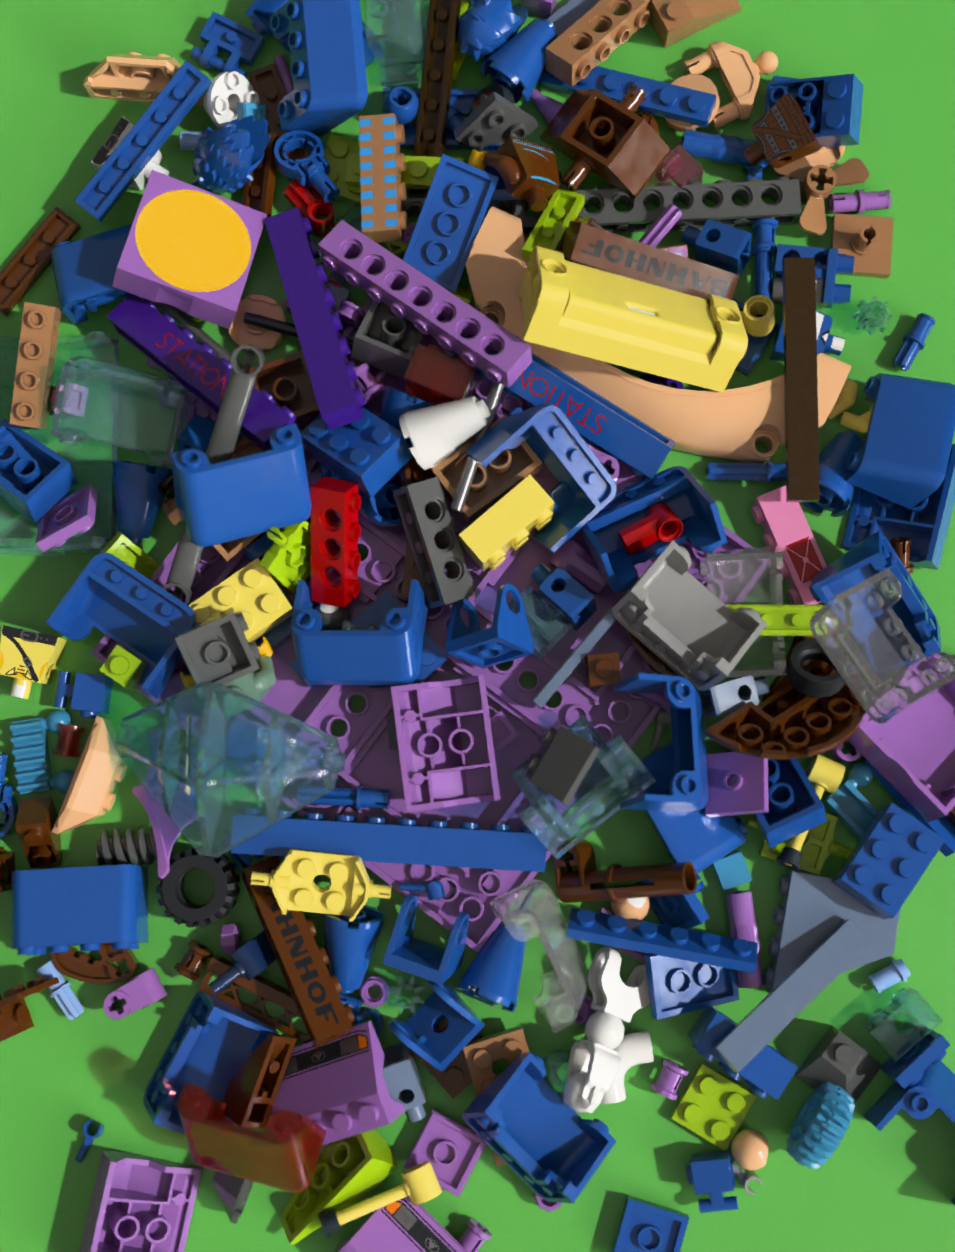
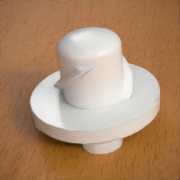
[203,71,260,128]

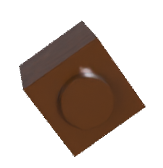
[585,652,621,688]

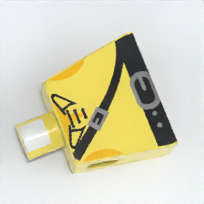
[0,625,67,699]

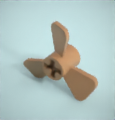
[772,157,869,236]

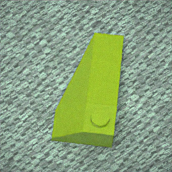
[280,1129,398,1245]

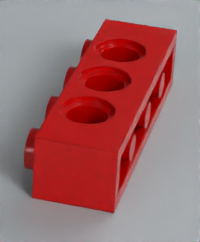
[311,477,361,608]

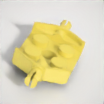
[251,849,391,922]

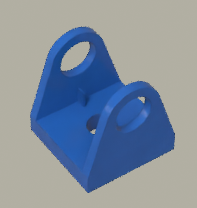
[446,584,534,669]
[383,893,470,985]
[388,981,485,1072]

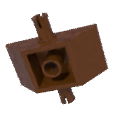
[539,84,671,198]

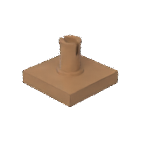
[830,213,893,279]

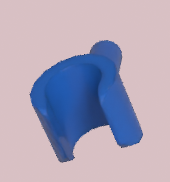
[742,160,767,182]
[400,881,445,900]
[75,1119,104,1162]

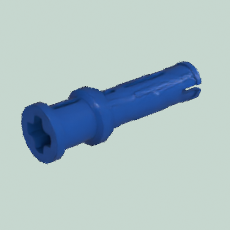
[751,218,778,300]

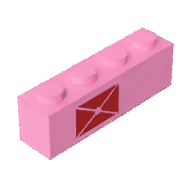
[751,485,827,605]

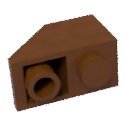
[15,796,62,868]

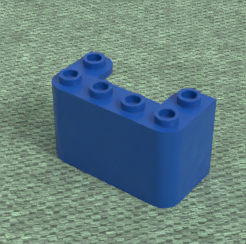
[11,864,148,956]

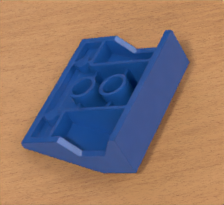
[842,444,955,570]

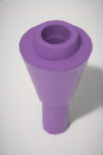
[530,89,564,125]

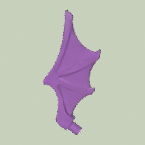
[132,718,204,879]

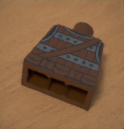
[743,93,822,168]

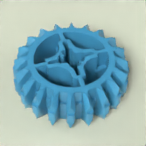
[787,1082,854,1169]

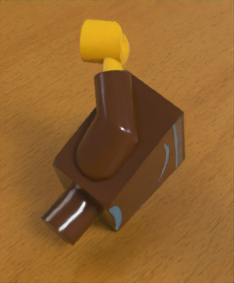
[467,136,562,212]

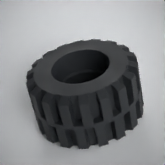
[156,847,240,928]

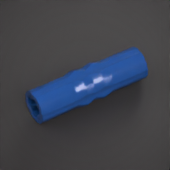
[680,130,769,168]

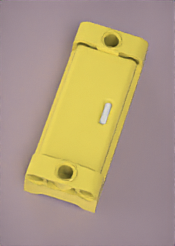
[517,245,748,393]

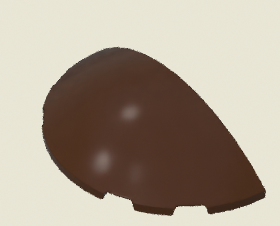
[705,655,868,759]

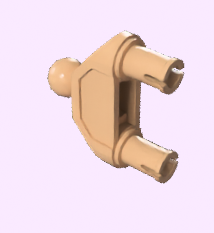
[684,41,779,130]

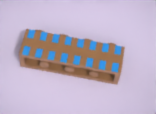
[359,113,407,243]

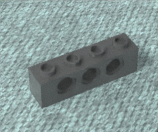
[392,476,475,609]

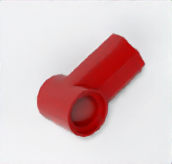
[284,180,335,237]
[617,503,683,555]

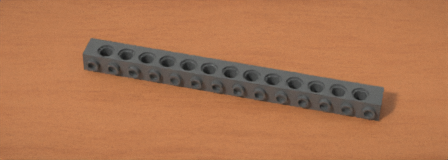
[402,176,802,238]

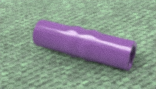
[726,890,764,988]

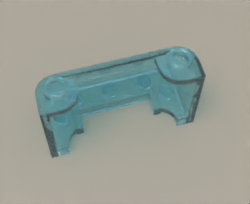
[50,356,192,468]

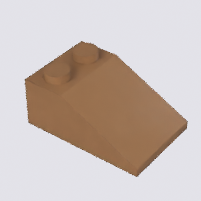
[649,0,742,48]

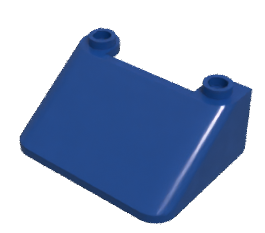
[46,553,196,699]

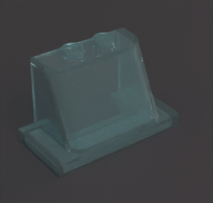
[365,0,430,87]
[511,715,656,859]

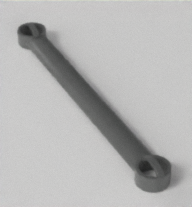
[162,344,265,605]

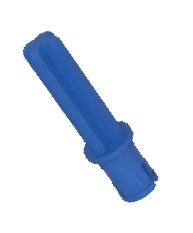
[706,460,786,484]
[297,786,390,810]

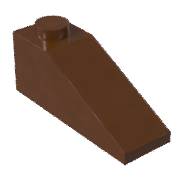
[220,1034,297,1129]

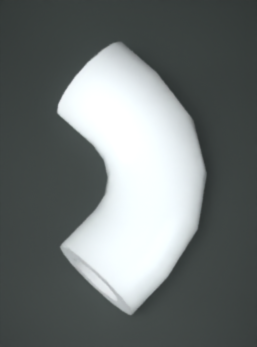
[600,1031,653,1104]

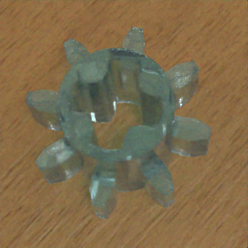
[852,296,893,336]
[388,975,425,1014]

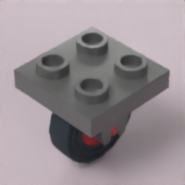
[454,83,538,152]

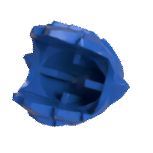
[457,0,528,61]
[192,115,271,193]

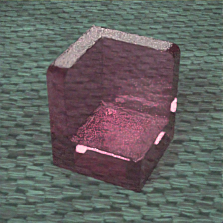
[656,144,703,187]

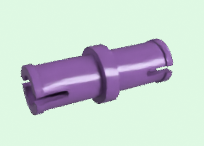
[828,190,891,214]

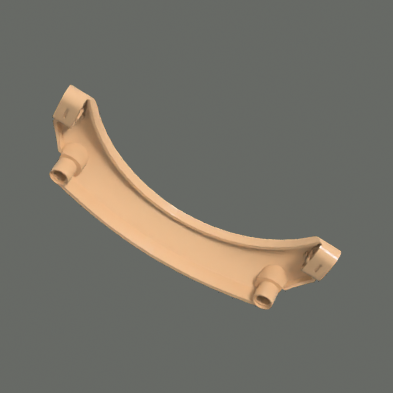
[465,206,851,463]

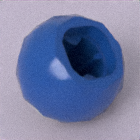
[383,86,419,125]

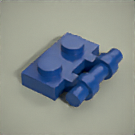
[191,11,265,78]

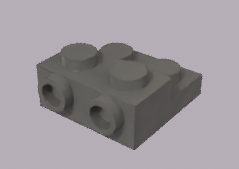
[174,607,262,694]

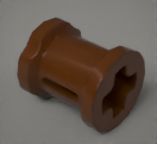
[174,940,214,981]

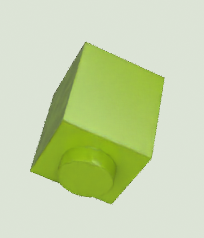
[99,645,149,690]

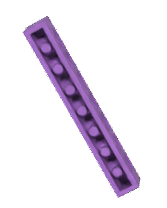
[318,220,532,388]

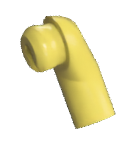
[828,379,858,420]
[839,406,873,433]

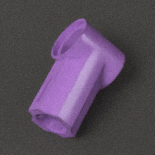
[548,539,606,594]

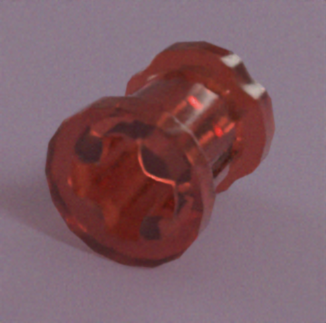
[52,723,85,758]

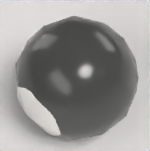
[315,603,351,630]

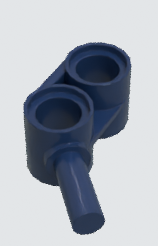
[209,930,277,994]

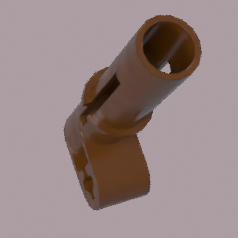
[553,839,697,903]

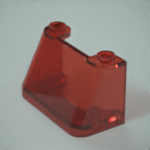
[178,1083,327,1193]

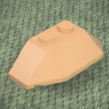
[83,52,204,106]
[51,716,127,834]

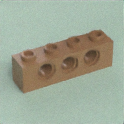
[545,0,650,87]
[9,302,62,429]

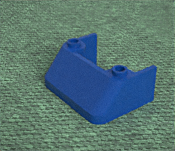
[465,403,617,553]
[291,579,428,686]
[614,673,709,812]
[864,1061,955,1205]

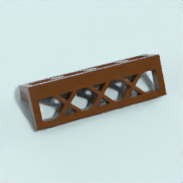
[199,954,311,1043]

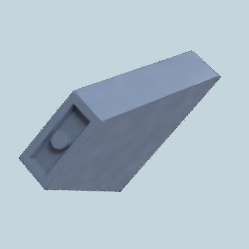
[763,869,901,993]

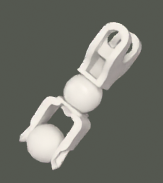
[563,946,650,1113]

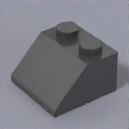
[525,721,600,806]

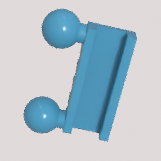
[9,709,75,794]
[823,762,915,842]

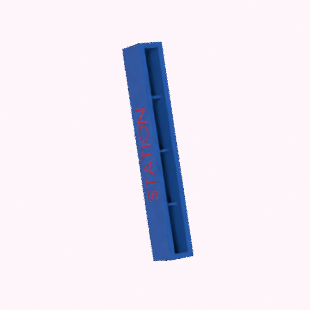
[447,335,676,479]

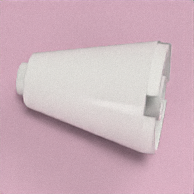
[399,396,490,470]

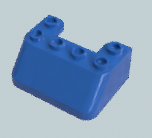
[270,0,368,137]
[580,466,728,594]

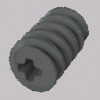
[96,826,157,866]

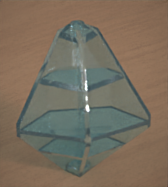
[114,682,345,858]

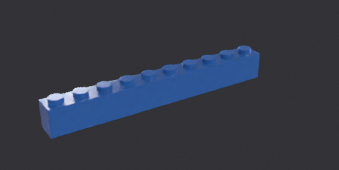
[231,809,547,872]

